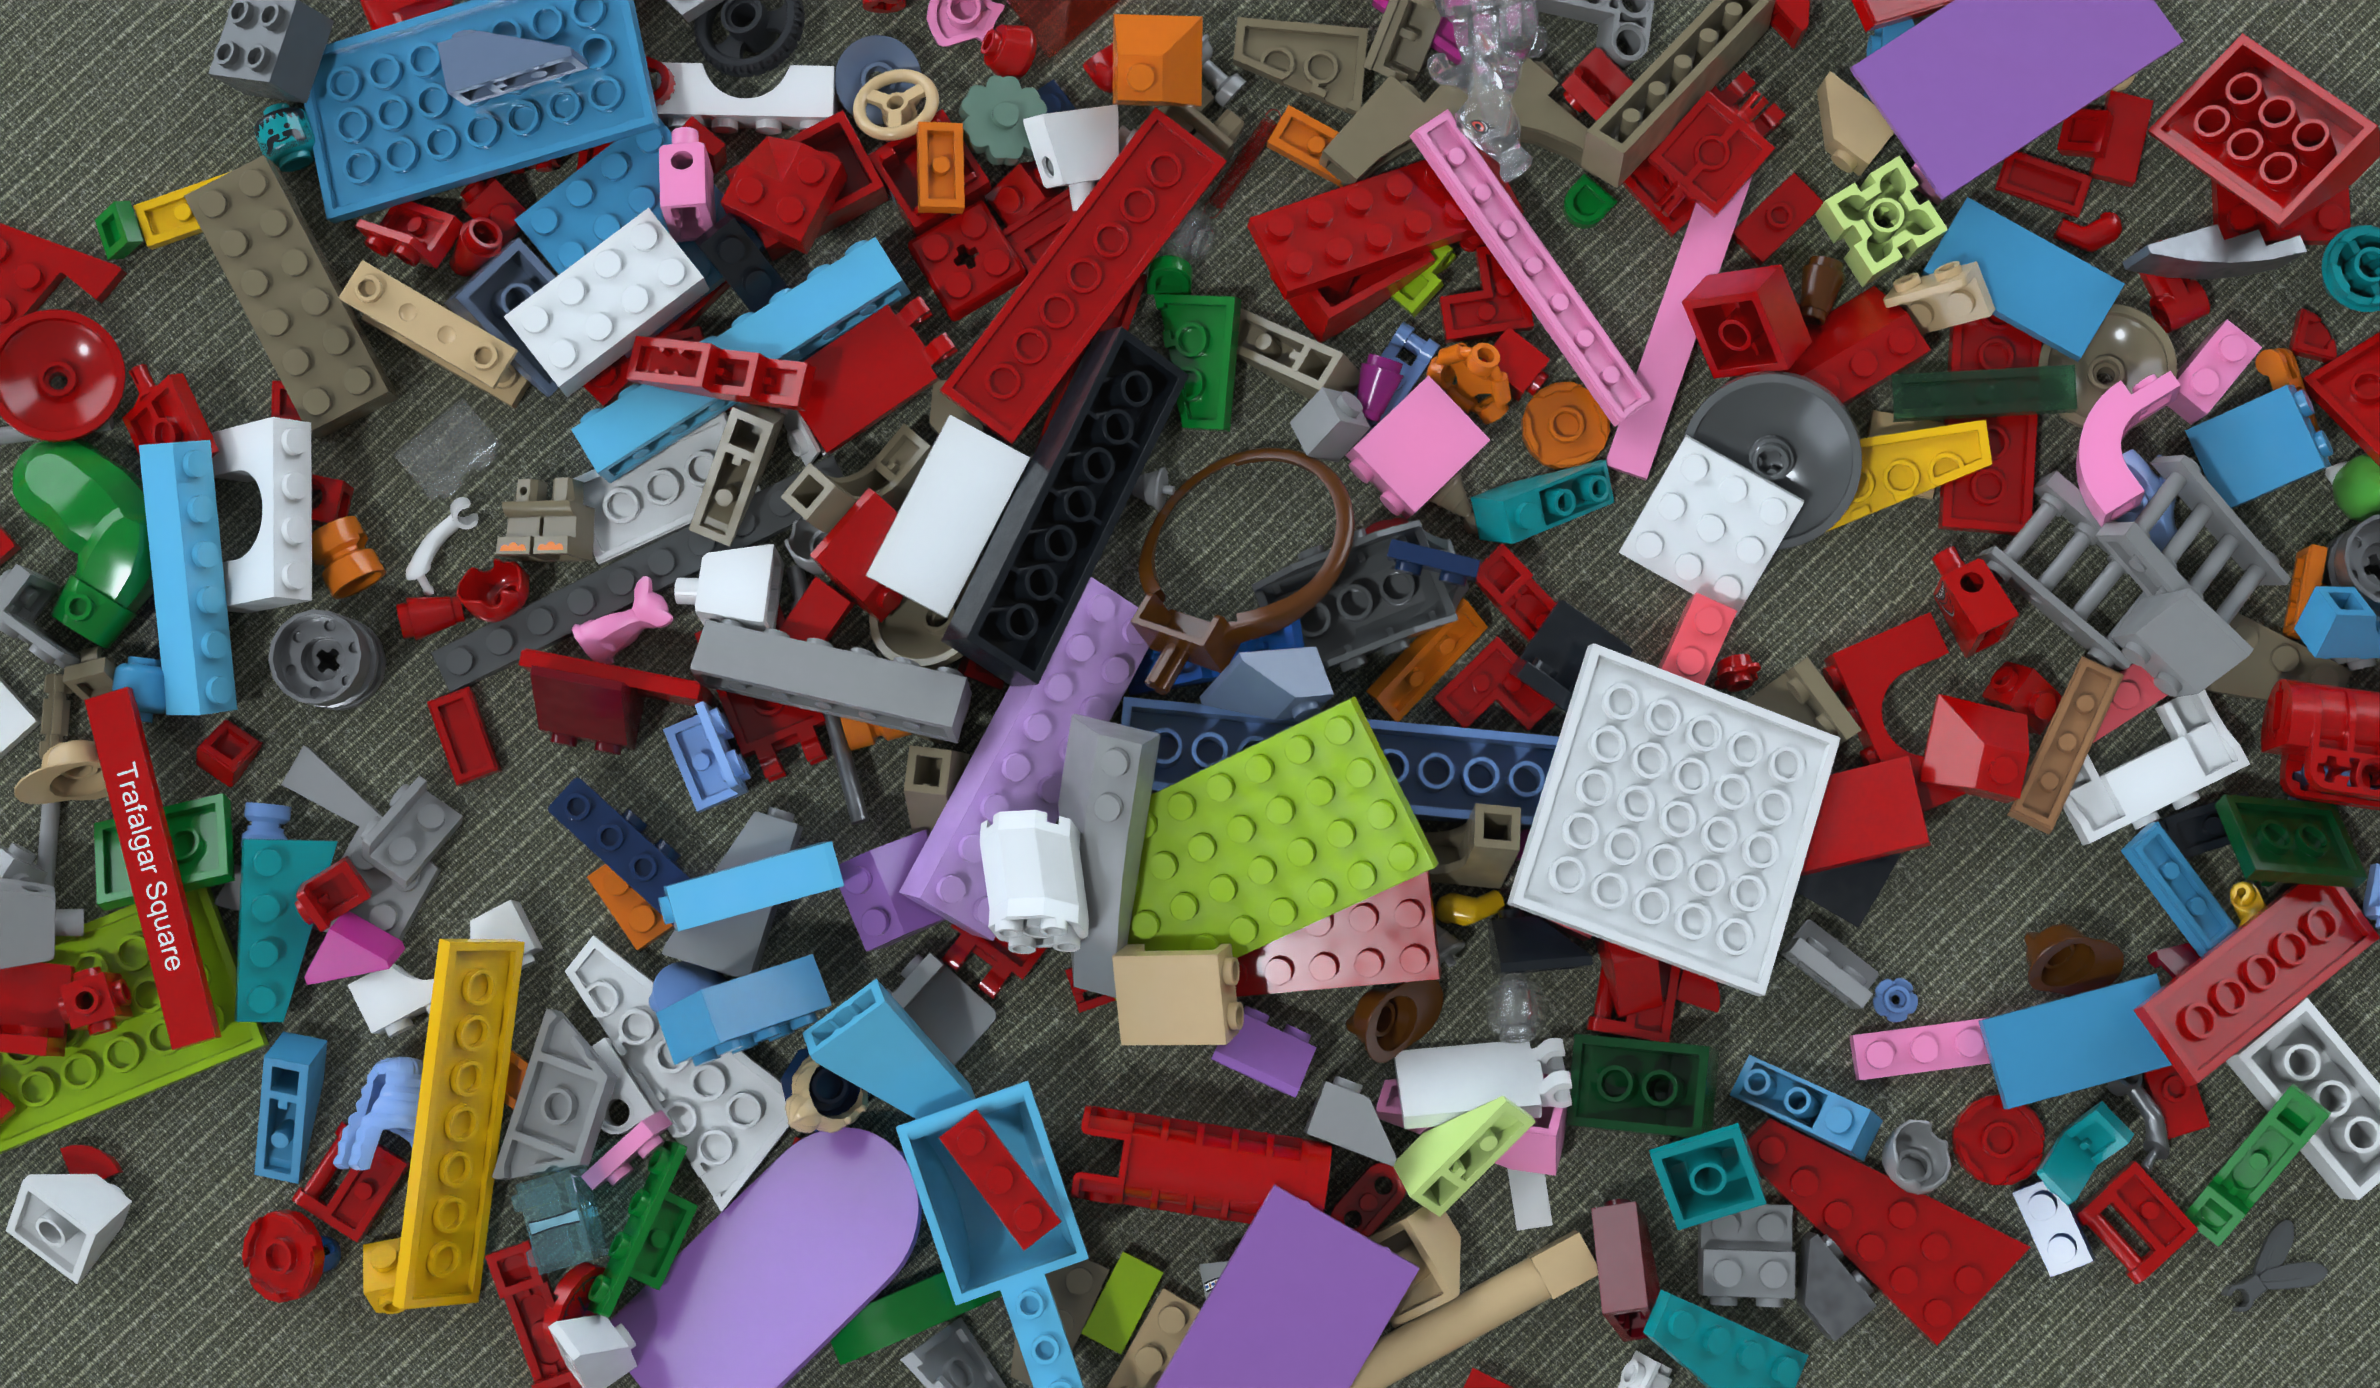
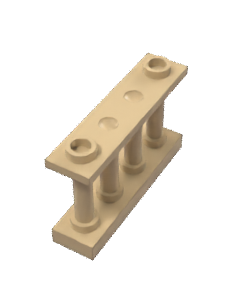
[338,260,531,409]

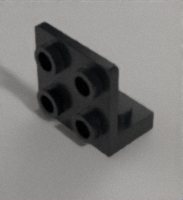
[1509,600,1632,713]

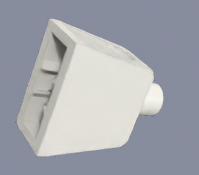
[1023,104,1119,211]
[674,544,784,632]

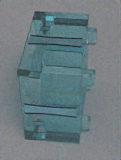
[511,1167,609,1275]

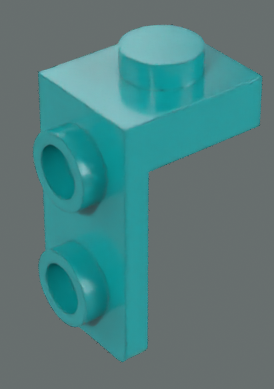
[2037,1101,2134,1206]

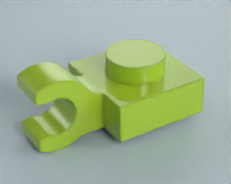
[1391,245,1456,318]

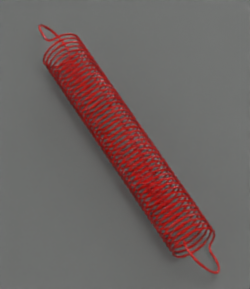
[1204,109,1281,218]

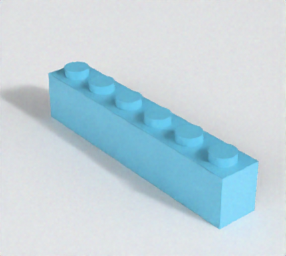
[139,440,237,715]

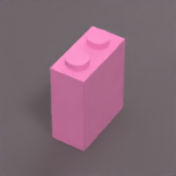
[1345,375,1490,519]

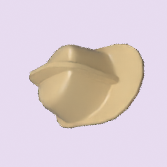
[14,740,108,804]

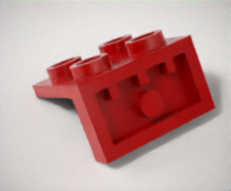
[0,962,75,1057]

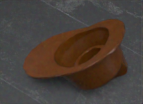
[2024,923,2124,996]
[1345,980,1443,1063]

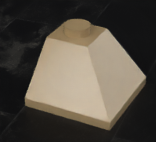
[1368,1205,1461,1328]

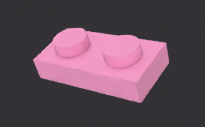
[581,1110,673,1190]

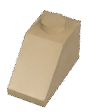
[1817,71,1894,176]

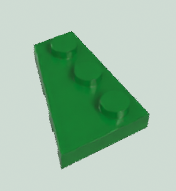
[1154,294,1242,432]

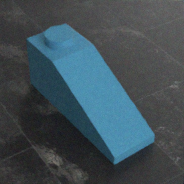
[254,1031,327,1184]

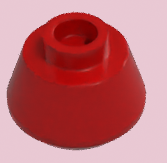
[981,25,1037,80]

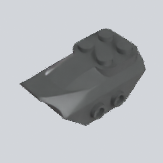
[1251,520,1470,673]

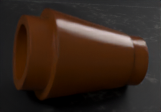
[1800,256,1846,325]

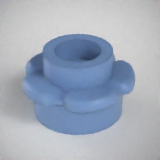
[1873,978,1918,1022]

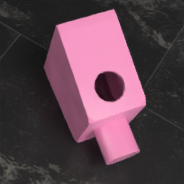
[659,127,716,242]

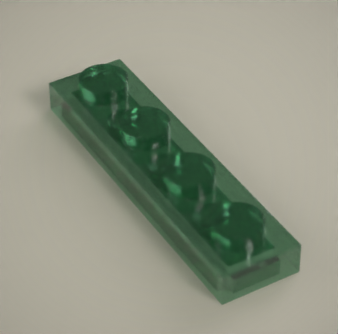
[1891,365,2078,422]

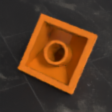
[1112,14,1203,107]

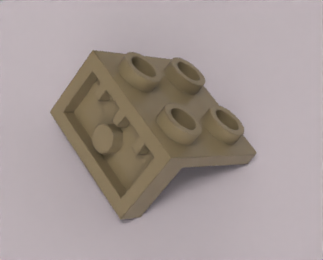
[1746,657,1861,745]

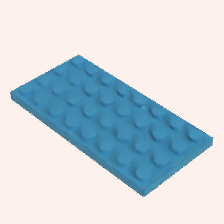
[304,0,660,224]

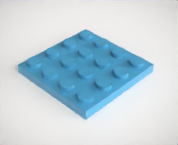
[514,117,766,358]

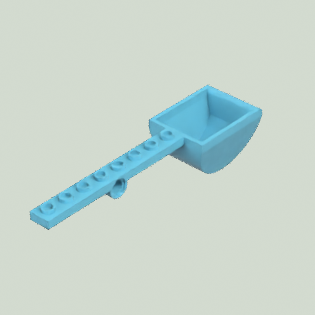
[896,1080,1089,1388]

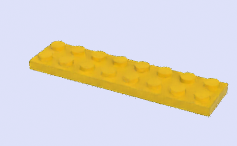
[392,939,525,1310]

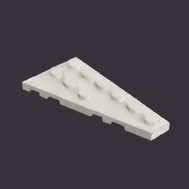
[565,936,790,1212]

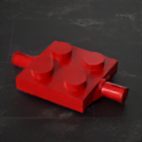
[1647,90,1775,218]
[122,364,220,458]

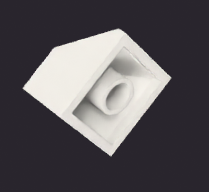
[6,1174,132,1284]

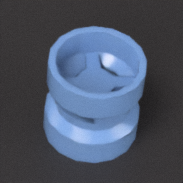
[240,802,292,848]

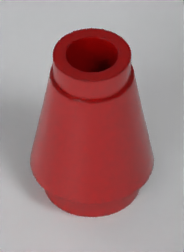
[449,217,503,277]
[396,596,465,641]

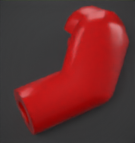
[2054,212,2122,252]

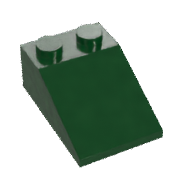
[1566,1034,1719,1139]

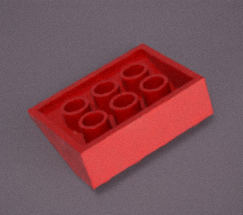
[2148,33,2380,229]

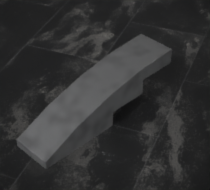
[2122,224,2307,280]

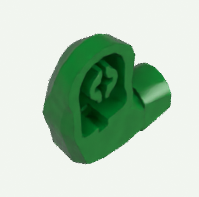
[13,439,154,649]

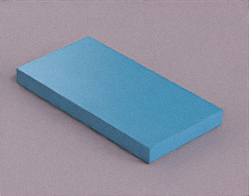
[1921,197,2125,362]
[1978,974,2172,1109]

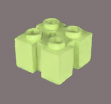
[1815,155,1948,288]

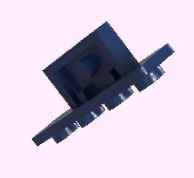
[548,777,691,926]

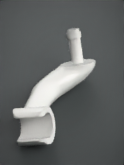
[406,497,479,596]

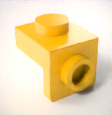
[363,1237,404,1314]

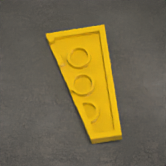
[1825,420,1992,533]

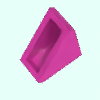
[304,911,405,985]

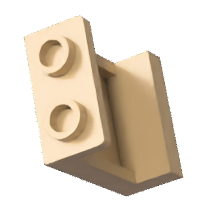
[1112,944,1244,1045]

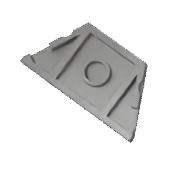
[492,1008,617,1180]

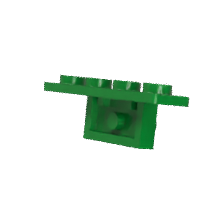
[587,1141,698,1318]

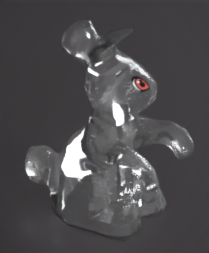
[1427,0,1548,183]

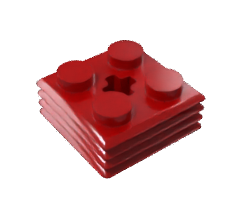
[908,200,1027,322]

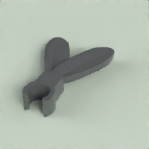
[2221,1220,2328,1312]

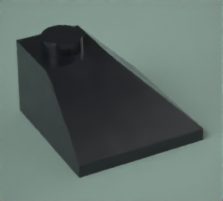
[1488,909,1593,976]

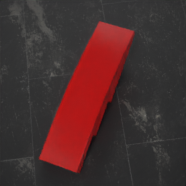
[626,336,816,411]

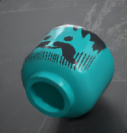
[254,103,315,172]

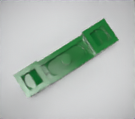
[2184,1083,2331,1247]
[830,1271,1002,1366]

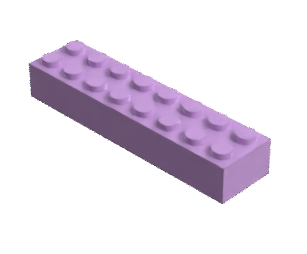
[899,577,1149,941]

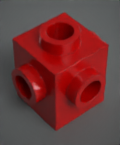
[58,966,133,1036]

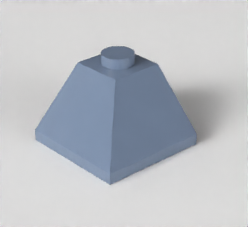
[1199,646,1334,722]

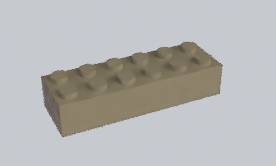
[184,155,399,439]

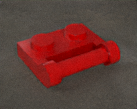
[1587,953,1680,1043]
[292,1121,410,1243]
[2074,1161,2198,1285]

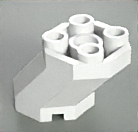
[980,810,1089,954]

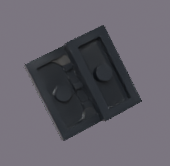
[1795,853,1901,928]

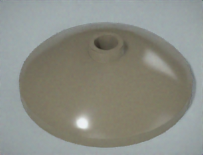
[2038,304,2177,429]
[869,559,980,670]

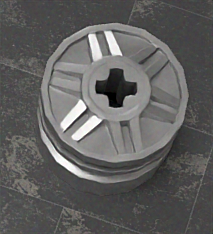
[2322,515,2380,616]
[268,609,386,711]

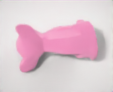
[572,576,673,665]

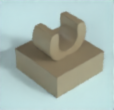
[63,646,116,701]

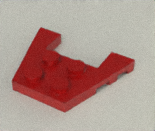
[0,223,127,333]

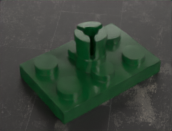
[2215,794,2368,888]

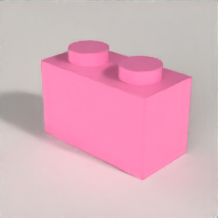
[2167,319,2262,425]

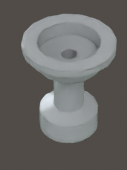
[1202,33,1247,108]

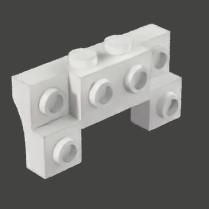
[2063,689,2250,846]

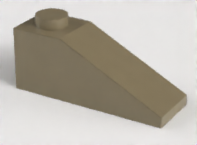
[1237,308,1360,400]
[689,402,786,547]

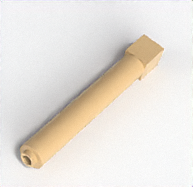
[1350,1230,1598,1388]

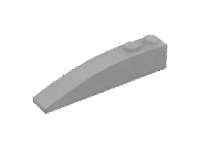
[1058,714,1161,998]

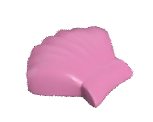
[926,0,1004,47]

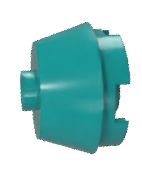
[2322,225,2380,312]

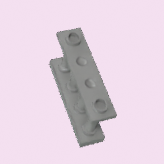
[2095,455,2291,624]
[1977,471,2189,671]

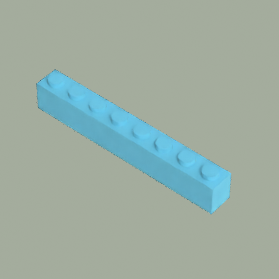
[571,237,911,483]

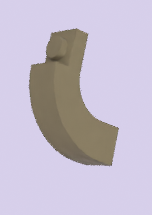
[781,423,932,534]

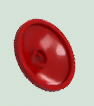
[0,309,126,442]

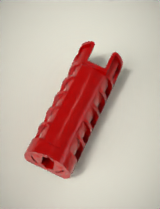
[2261,679,2380,811]
[1071,1105,1332,1224]

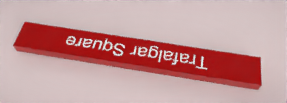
[84,687,221,1050]

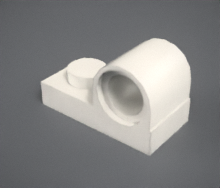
[591,1037,656,1134]

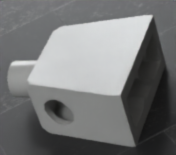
[0,878,84,969]

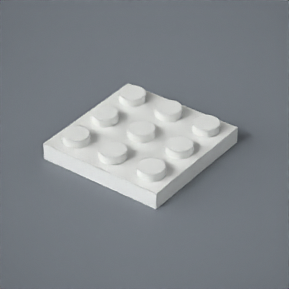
[1619,435,1804,618]

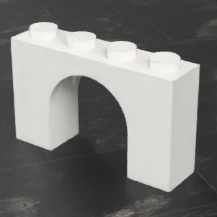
[212,417,312,613]

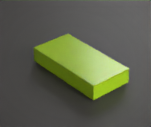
[1081,1250,1164,1354]

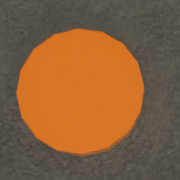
[1521,382,1610,471]

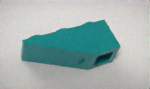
[1471,460,1614,544]

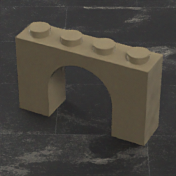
[1423,803,1521,889]

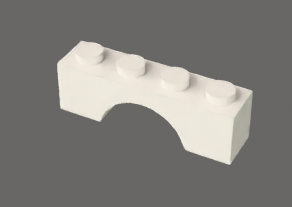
[656,62,838,135]
[348,900,544,1038]

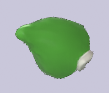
[2325,453,2380,523]

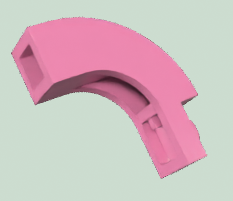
[2076,371,2181,528]

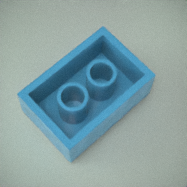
[656,954,832,1067]

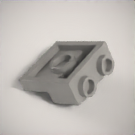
[1697,1204,1795,1307]

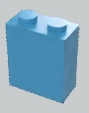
[2185,385,2334,509]

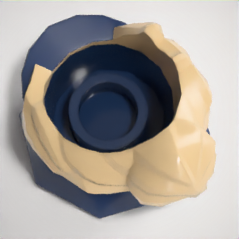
[780,1048,871,1133]

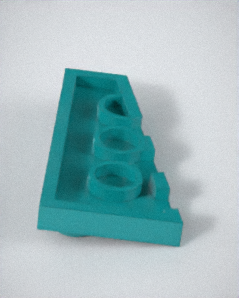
[235,838,338,1022]
[1643,1290,1809,1388]

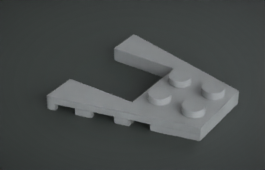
[214,745,441,941]

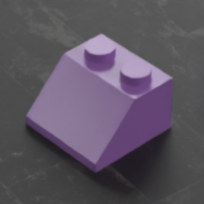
[839,829,945,952]
[1211,1005,1317,1098]

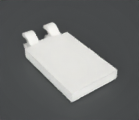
[1394,1038,1572,1129]

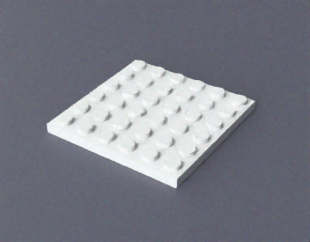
[1507,643,1841,996]

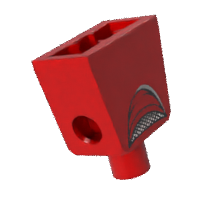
[1932,546,2019,658]

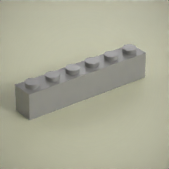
[690,619,972,743]

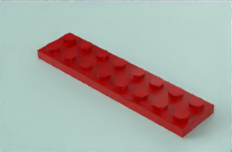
[940,107,1227,446]

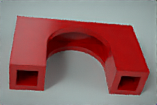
[1823,612,1965,812]

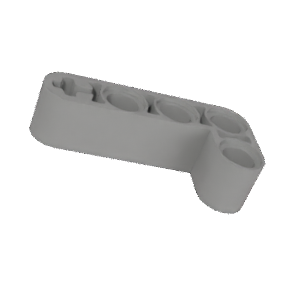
[1491,0,1654,69]

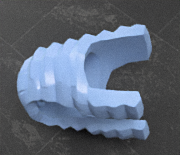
[333,1056,423,1170]

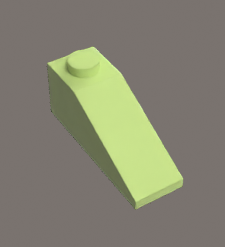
[1394,1096,1536,1217]

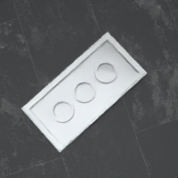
[573,411,761,566]
[865,415,1030,618]

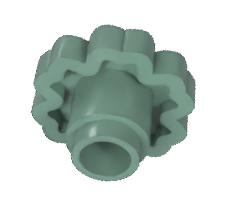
[959,75,1047,166]

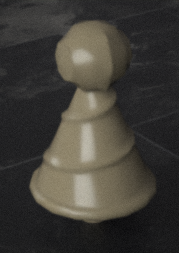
[1428,472,1478,535]

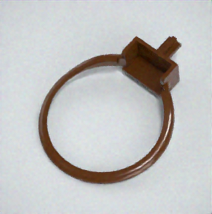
[1130,448,1355,695]

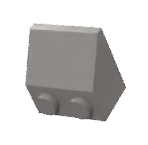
[2111,588,2254,697]
[1304,1076,1397,1167]

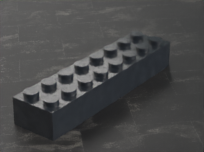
[941,327,1189,686]

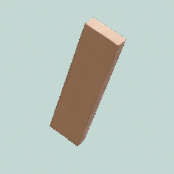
[2007,656,2124,835]

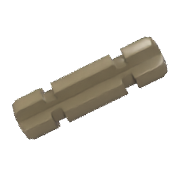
[39,674,72,760]

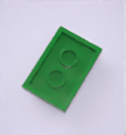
[94,793,235,911]

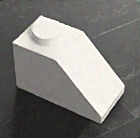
[548,1315,637,1388]

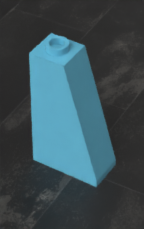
[658,841,844,932]
[802,978,976,1119]

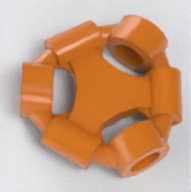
[1426,343,1511,425]

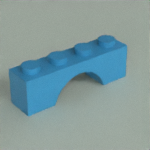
[2294,586,2380,659]

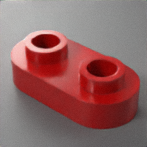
[1330,1162,1406,1237]

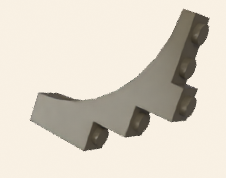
[1319,55,1598,186]

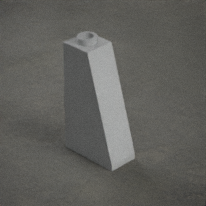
[662,807,803,978]

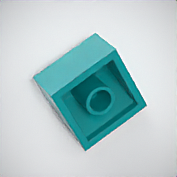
[1649,1123,1766,1230]

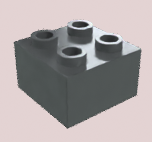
[208,0,334,103]

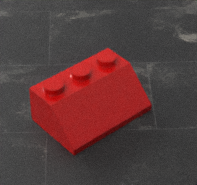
[1780,286,1931,406]

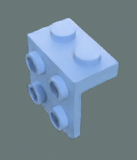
[663,701,751,813]

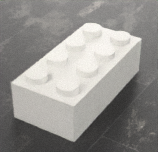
[504,208,710,398]
[2226,998,2380,1200]

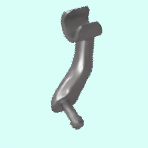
[2107,1073,2170,1172]

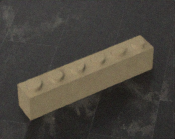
[1581,0,1775,188]

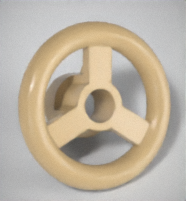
[853,69,939,141]

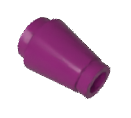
[1357,353,1404,423]

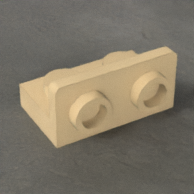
[1883,261,1995,335]

